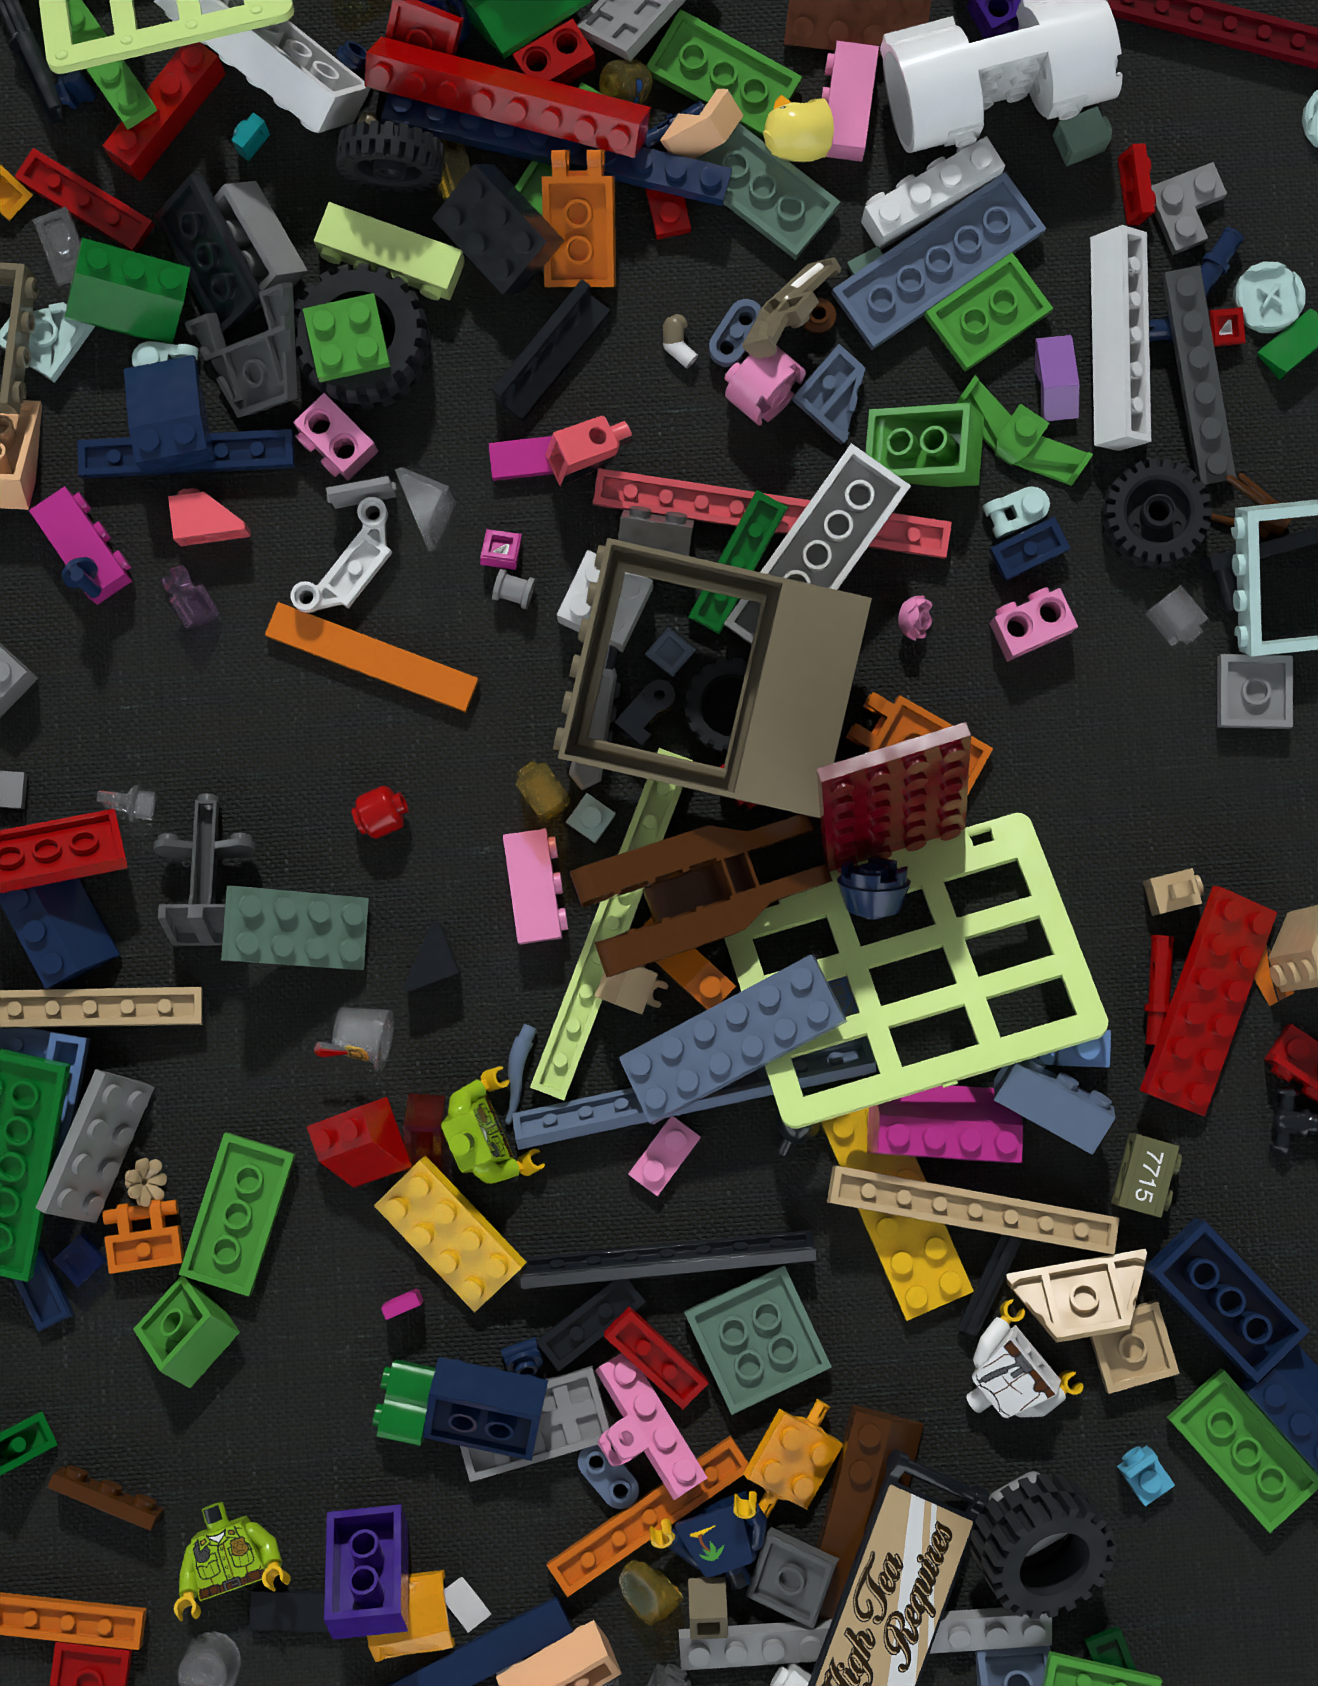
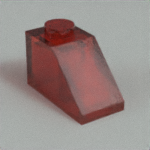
[403,1093,446,1174]

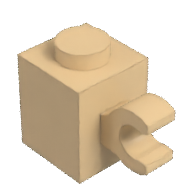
[1143,868,1204,916]
[595,965,668,1015]

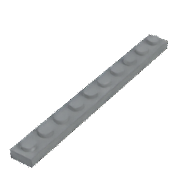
[679,1607,1052,1671]

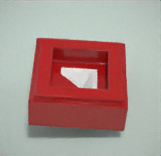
[1208,307,1246,347]

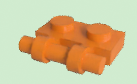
[103,1199,184,1274]

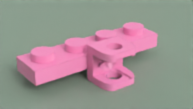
[595,1353,708,1500]

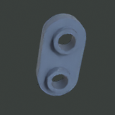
[709,299,761,367]
[578,1445,639,1509]

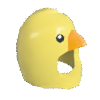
[763,95,834,162]

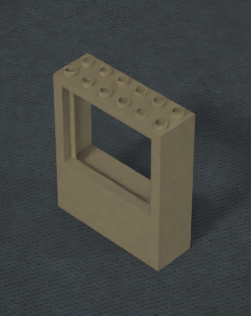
[553,538,872,818]

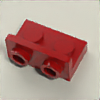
[1264,1024,1318,1103]

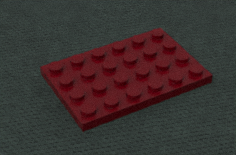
[817,722,971,873]

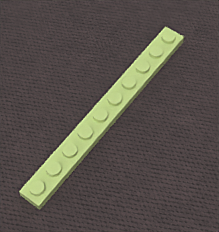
[530,748,693,1100]

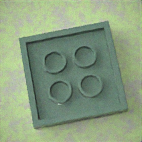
[684,1264,831,1415]

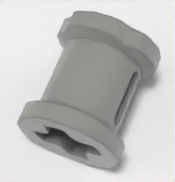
[492,569,536,610]

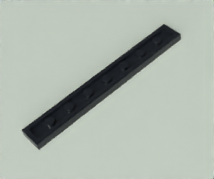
[520,1230,816,1289]

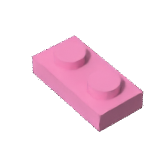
[628,1116,701,1196]

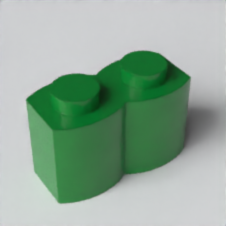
[372,1359,436,1446]

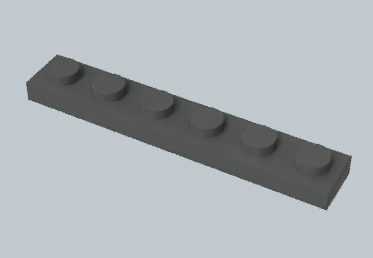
[1162,266,1236,485]

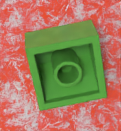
[133,1276,240,1388]

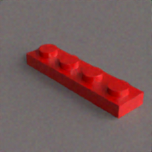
[14,148,155,253]

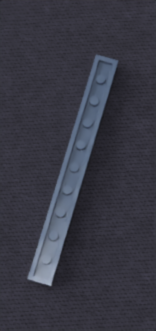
[512,1037,877,1150]

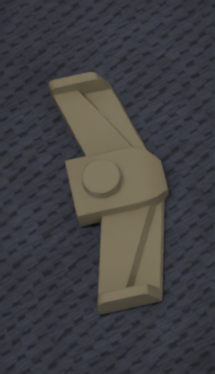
[742,257,842,359]

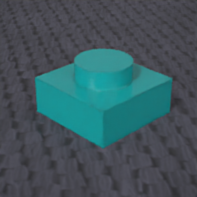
[231,112,270,162]

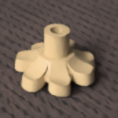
[125,1158,167,1207]

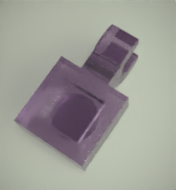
[161,565,220,630]

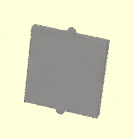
[326,476,397,509]

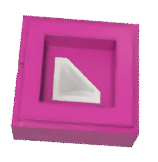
[480,529,522,570]

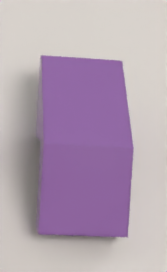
[1035,335,1079,421]

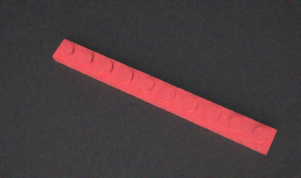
[593,468,952,559]

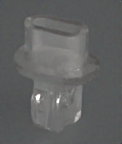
[96,785,156,823]

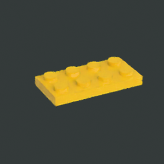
[374,1155,527,1312]

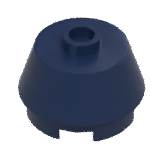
[837,858,911,920]

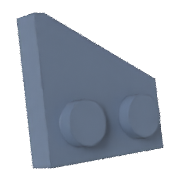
[791,344,865,445]

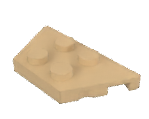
[1006,1249,1147,1343]

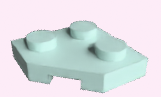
[0,302,95,383]

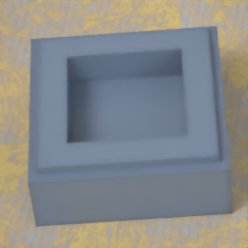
[645,627,696,678]

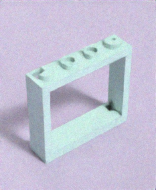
[1231,500,1318,657]

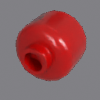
[352,786,409,839]

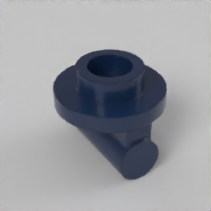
[55,70,97,109]
[61,557,102,598]
[501,1337,543,1375]

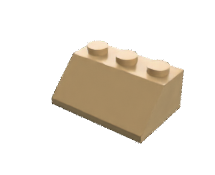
[1268,905,1318,992]

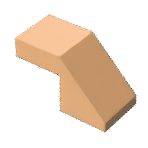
[660,89,744,159]

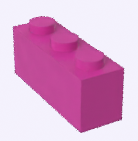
[29,486,133,605]

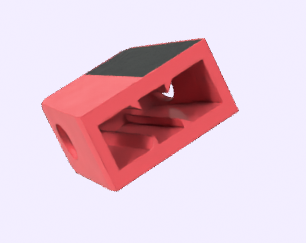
[545,416,633,486]

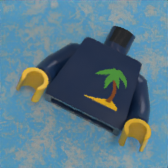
[649,1491,768,1590]

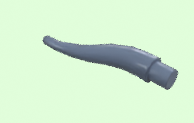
[505,1024,537,1125]

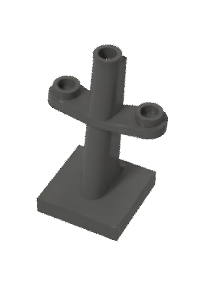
[153,794,256,946]

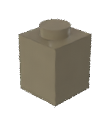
[688,1576,728,1639]

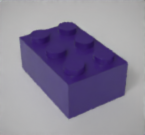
[324,1504,409,1639]

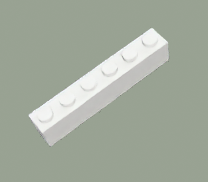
[1090,225,1151,451]

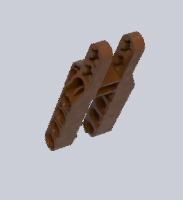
[570,814,833,978]

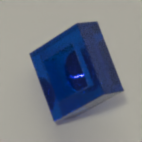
[53,1233,107,1287]

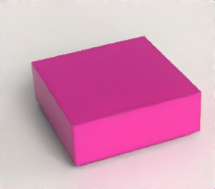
[381,1288,424,1320]

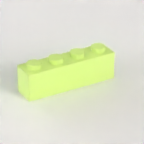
[314,202,465,300]

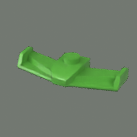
[957,375,1093,486]

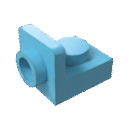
[1117,1446,1175,1506]

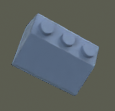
[994,1057,1116,1155]

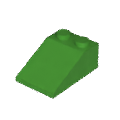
[866,403,984,487]

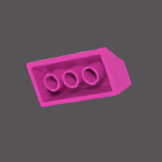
[867,1085,1023,1163]

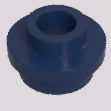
[336,41,367,74]

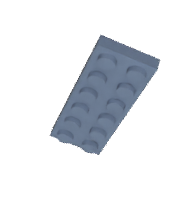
[831,172,1046,350]
[619,954,847,1124]

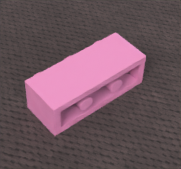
[821,41,879,162]
[503,829,568,945]

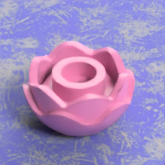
[898,596,932,641]

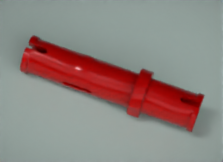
[1144,935,1175,1045]

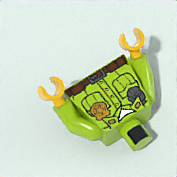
[441,1066,545,1184]
[174,1502,291,1622]

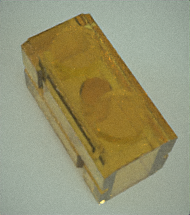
[516,761,570,822]

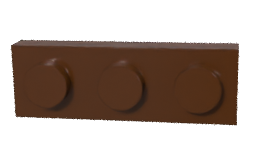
[47,1465,164,1531]

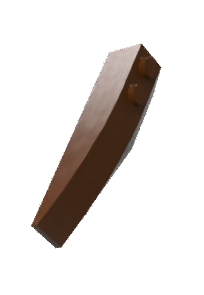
[816,1404,924,1620]

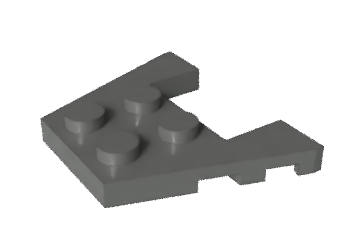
[185,282,297,418]

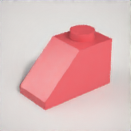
[168,488,251,546]

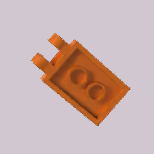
[542,150,616,287]
[845,692,993,795]

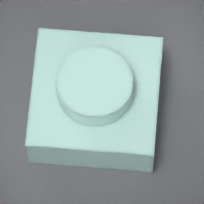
[566,793,616,844]

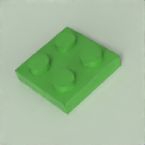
[303,293,391,382]

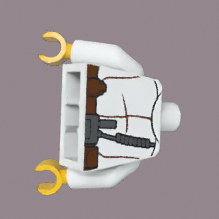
[966,1299,1083,1418]

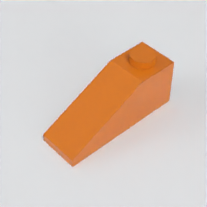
[643,917,736,1010]

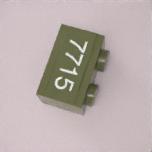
[1111,1133,1182,1218]

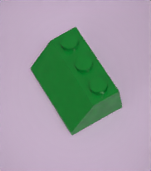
[462,0,592,59]
[64,238,191,344]

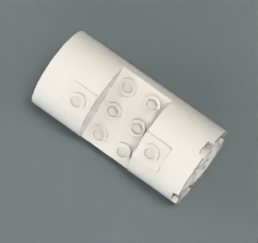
[880,0,1122,153]

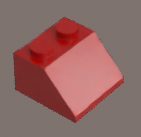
[307,1097,412,1187]

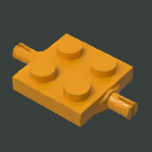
[743,1399,843,1519]

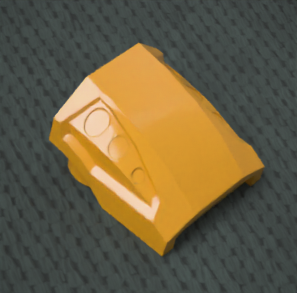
[367,1570,455,1662]

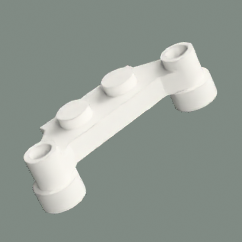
[291,497,392,613]

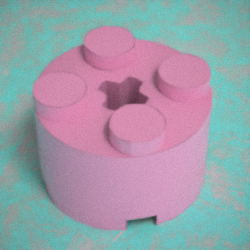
[724,345,805,426]

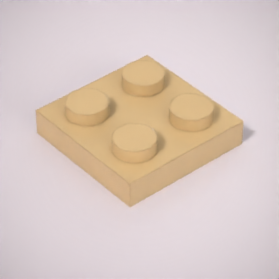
[1090,1300,1180,1394]

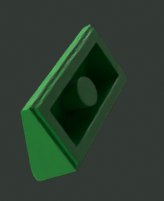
[1256,308,1318,380]

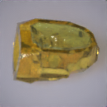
[619,1560,684,1626]

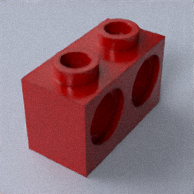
[512,19,596,85]

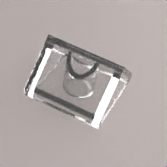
[395,467,455,552]

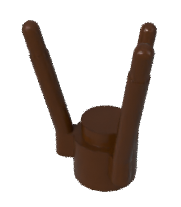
[1209,473,1292,539]

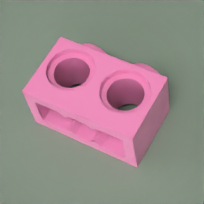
[293,393,378,481]
[989,587,1078,662]

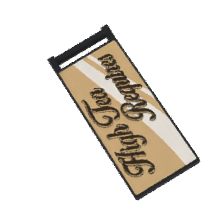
[808,1449,989,1686]

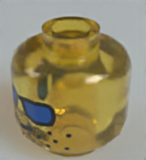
[599,58,652,104]

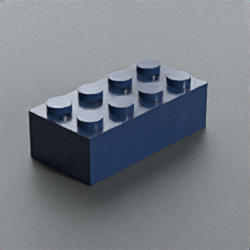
[1144,1218,1310,1383]

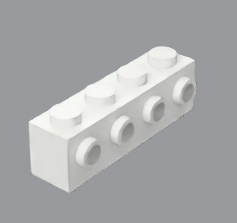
[861,136,1005,250]

